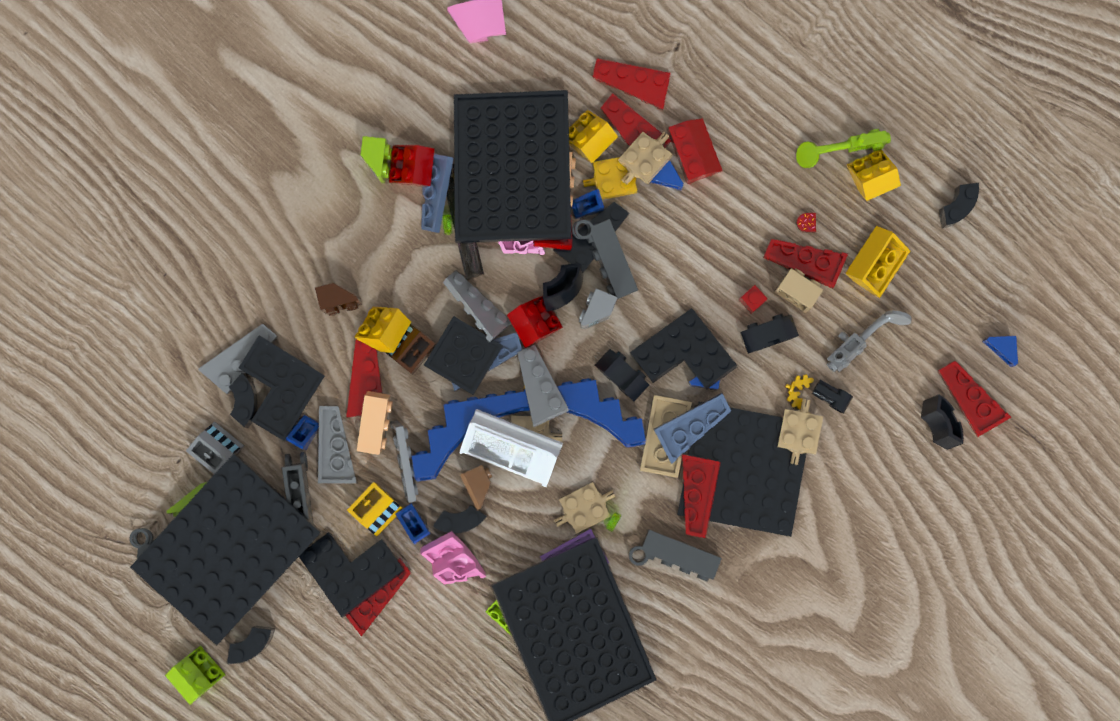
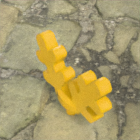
[785,375,814,410]

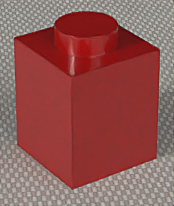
[739,285,768,314]

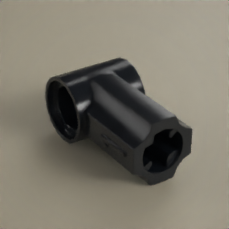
[812,379,853,414]

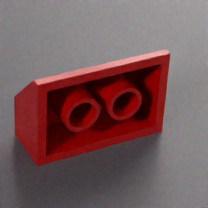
[667,118,723,184]

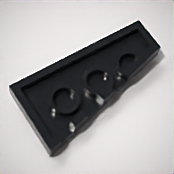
[553,202,629,273]

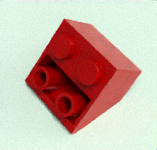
[389,145,435,186]
[507,295,563,348]

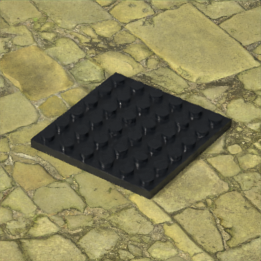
[677,401,806,537]

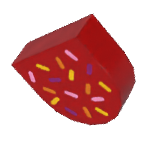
[796,213,816,233]

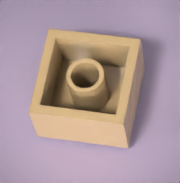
[774,269,823,313]

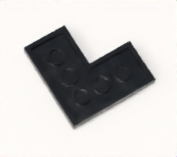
[630,308,737,390]
[239,335,325,441]
[299,532,405,618]

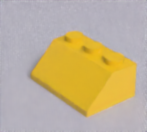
[846,226,910,298]

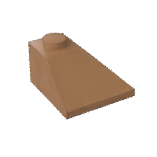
[460,465,492,510]

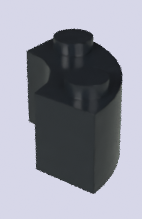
[939,183,979,229]
[543,263,583,311]
[740,313,799,354]
[595,349,649,402]
[229,373,258,428]
[921,394,964,450]
[433,505,487,533]
[227,626,275,664]

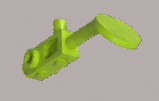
[796,129,891,168]

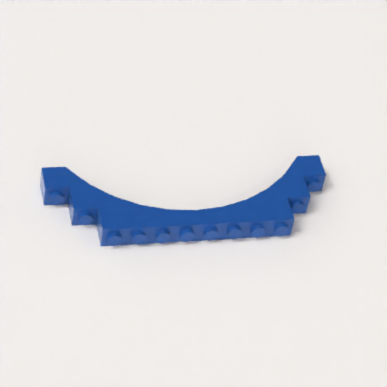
[412,378,646,482]

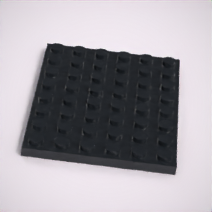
[454,90,571,243]
[130,453,322,646]
[490,537,657,721]

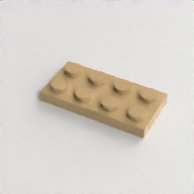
[640,395,692,478]

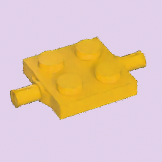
[583,157,637,200]

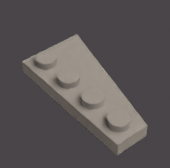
[443,270,511,342]
[198,324,278,394]
[517,345,569,427]
[318,406,357,484]
[390,420,418,503]

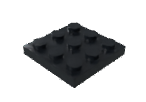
[424,316,503,396]

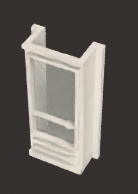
[460,409,563,487]

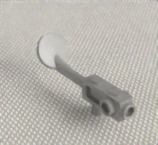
[826,311,912,372]

